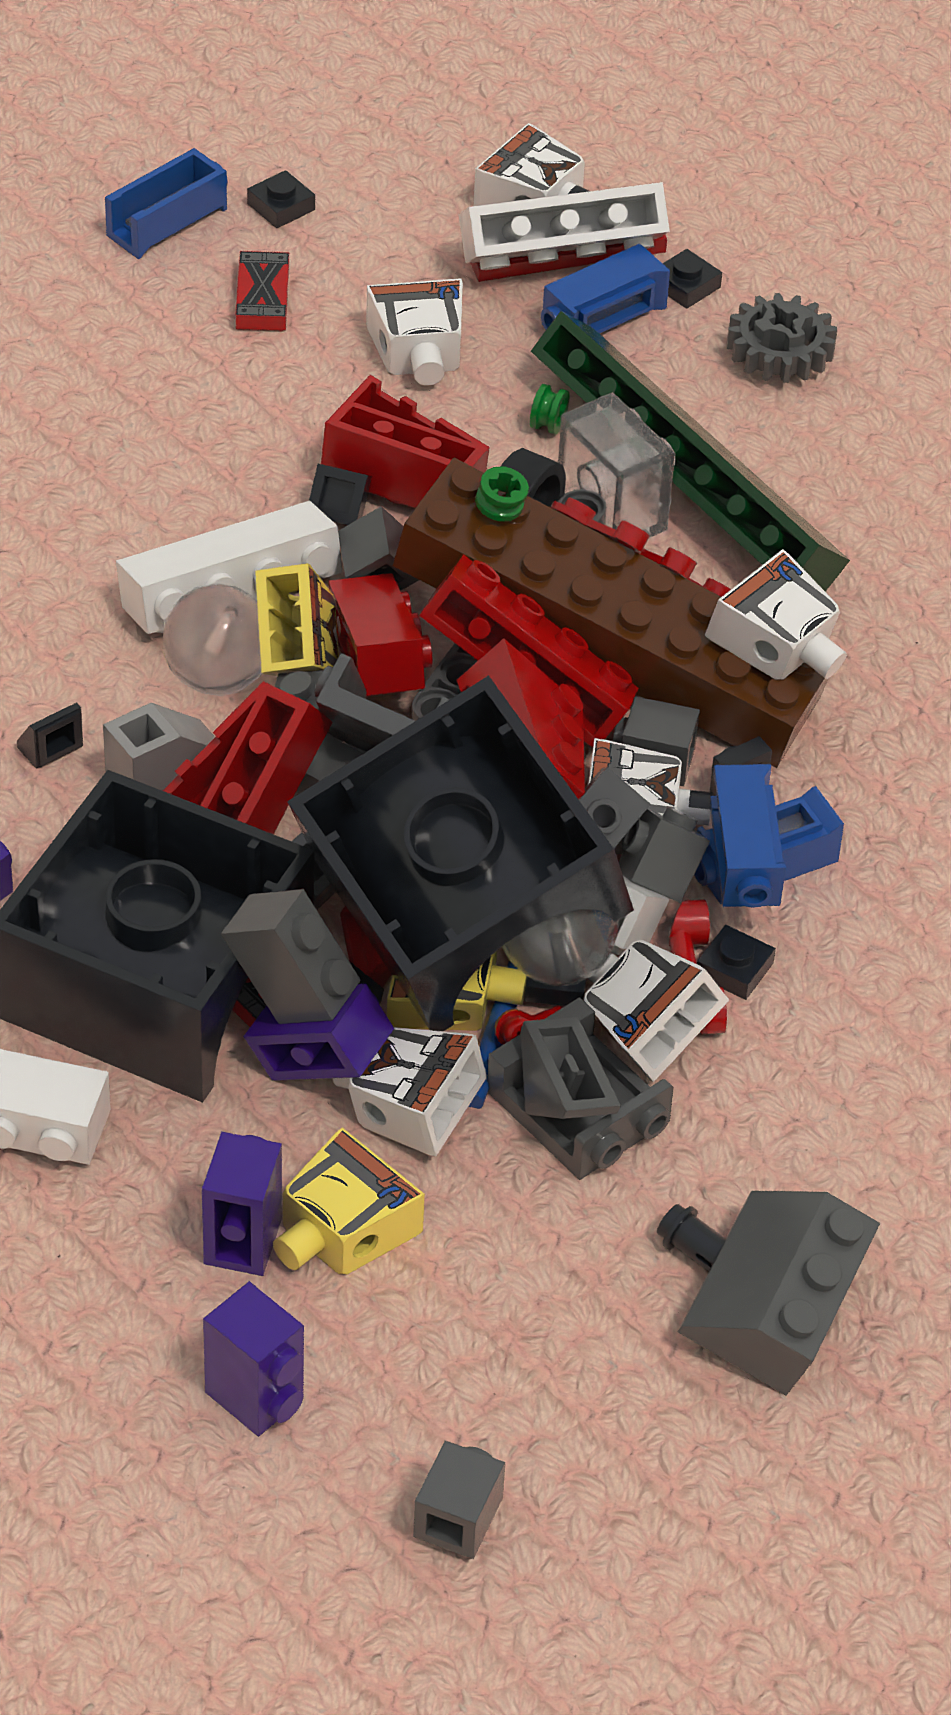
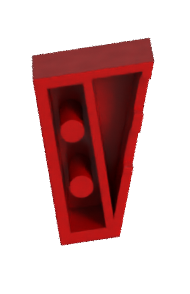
[321,375,490,508]
[457,638,585,799]
[163,681,333,834]

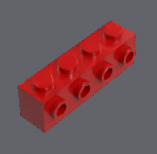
[419,554,639,748]

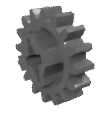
[727,293,837,383]

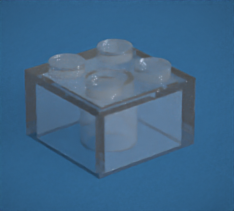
[558,392,675,538]

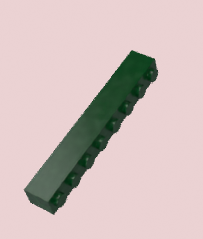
[531,311,850,592]

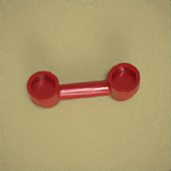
[669,899,727,1034]

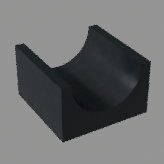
[287,675,634,1031]
[0,770,314,1103]

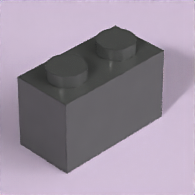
[221,889,361,1024]

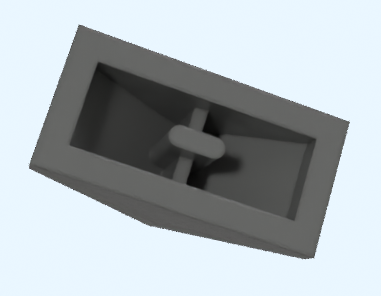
[521,1017,621,1119]

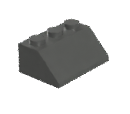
[678,1191,880,1396]

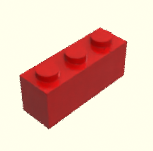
[328,573,433,696]

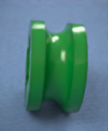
[530,384,570,435]
[475,466,529,521]

